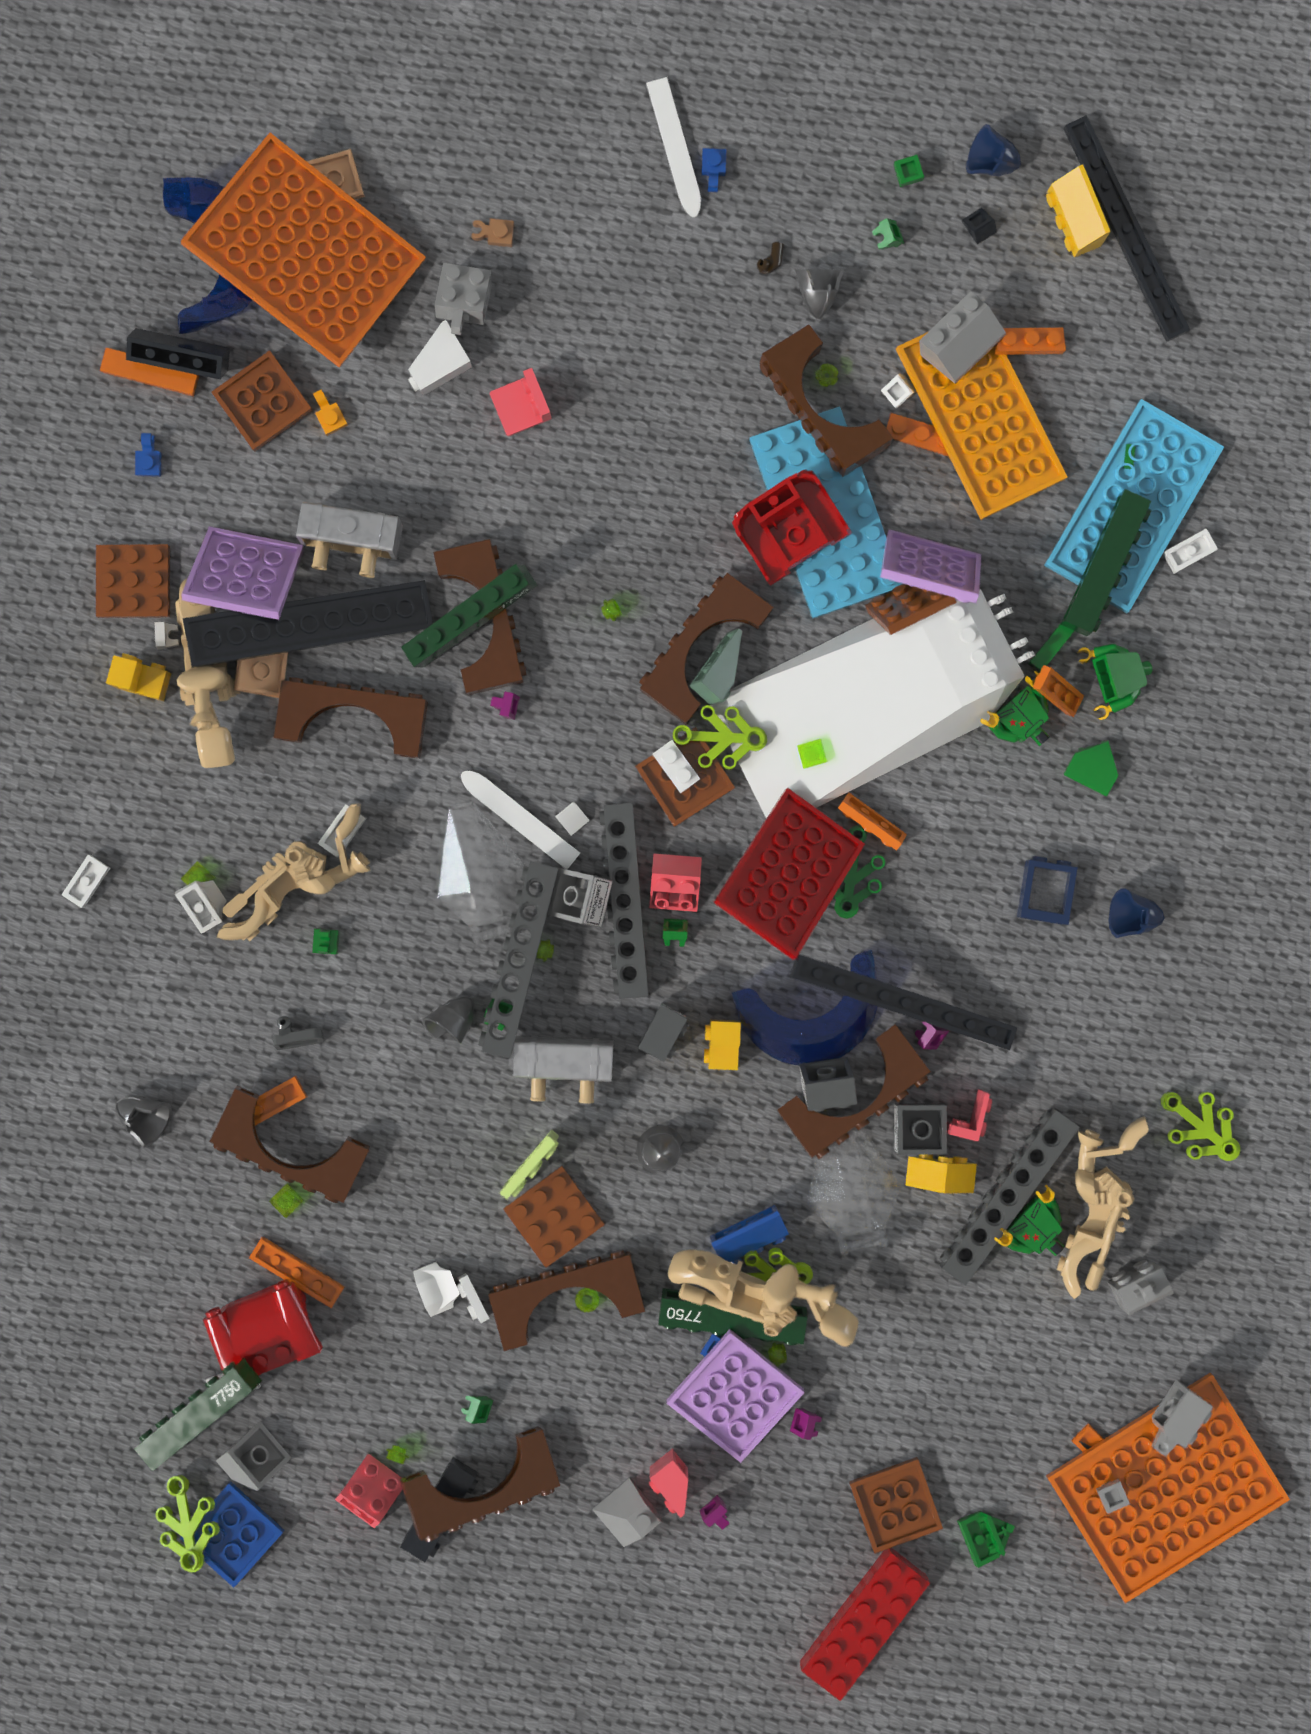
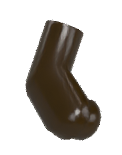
[757,242,784,274]

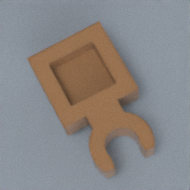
[471,219,514,247]

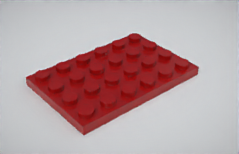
[713,787,865,960]

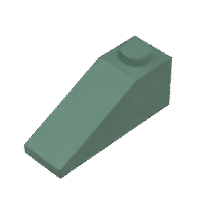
[690,628,742,705]

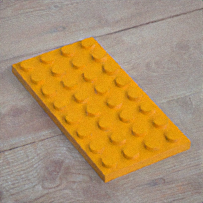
[896,332,1068,520]

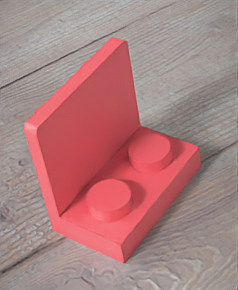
[490,368,552,436]
[947,1089,992,1142]
[335,1454,403,1528]

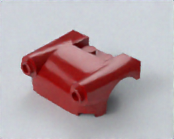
[732,469,852,586]
[203,1279,323,1375]

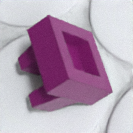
[490,691,520,720]
[915,1022,949,1050]
[790,1408,822,1440]
[700,1495,730,1530]

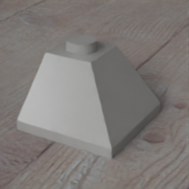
[216,1421,291,1491]
[592,1477,661,1547]

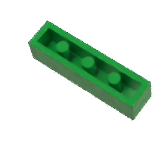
[1028,623,1074,673]

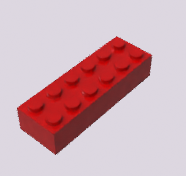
[800,1547,930,1702]

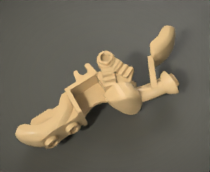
[175,579,241,768]
[217,804,371,941]
[1056,1116,1149,1299]
[668,1249,859,1346]

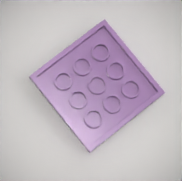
[182,527,303,620]
[880,529,981,603]
[667,1329,804,1463]

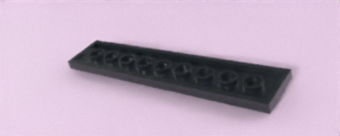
[182,580,433,668]

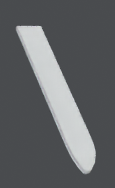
[646,77,701,217]
[461,771,580,870]

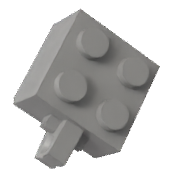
[435,263,492,335]
[1107,1260,1174,1316]
[1151,1380,1213,1456]

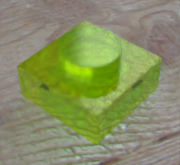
[797,739,828,769]
[181,861,216,885]
[269,1183,304,1219]

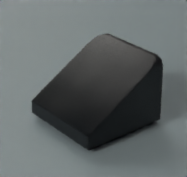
[962,207,997,244]

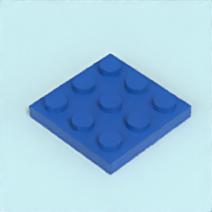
[180,1481,284,1588]

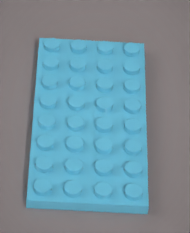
[1044,399,1224,613]
[749,406,903,619]

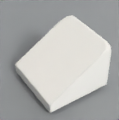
[881,373,917,408]
[555,802,590,836]

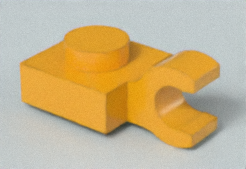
[313,389,348,436]

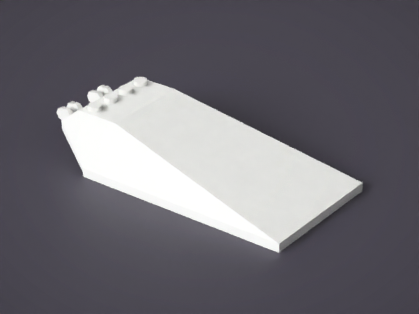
[710,589,1035,818]

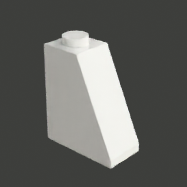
[408,320,472,396]

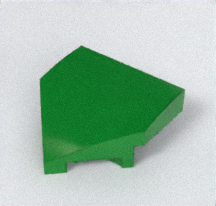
[1064,740,1118,797]
[957,1511,1015,1568]

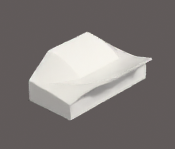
[175,880,227,934]
[413,1261,459,1317]

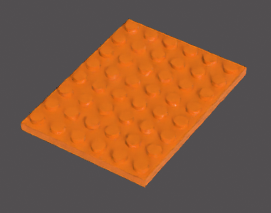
[181,133,426,368]
[1046,1373,1290,1603]

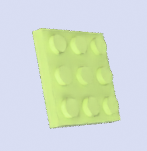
[500,1130,559,1199]

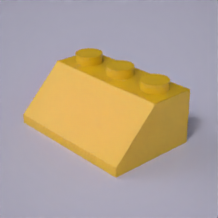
[1046,165,1111,257]

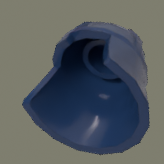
[966,124,1021,176]
[1108,888,1165,938]

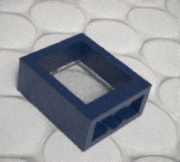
[1017,856,1078,925]

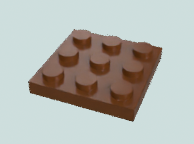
[211,350,313,452]
[96,544,170,618]
[865,584,957,635]
[635,727,735,827]
[503,1165,605,1268]
[849,1457,943,1554]

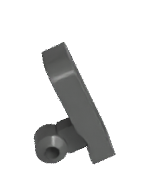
[272,1016,324,1050]

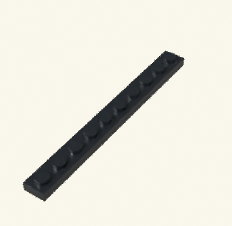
[1063,115,1190,342]
[789,954,1018,1050]

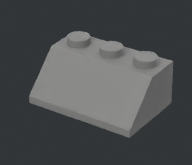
[919,291,1006,384]

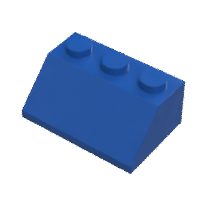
[710,1205,789,1264]

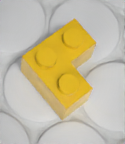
[106,653,171,701]
[704,1019,741,1070]
[906,1155,977,1194]

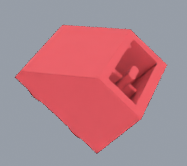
[649,854,702,912]
[649,1448,688,1518]

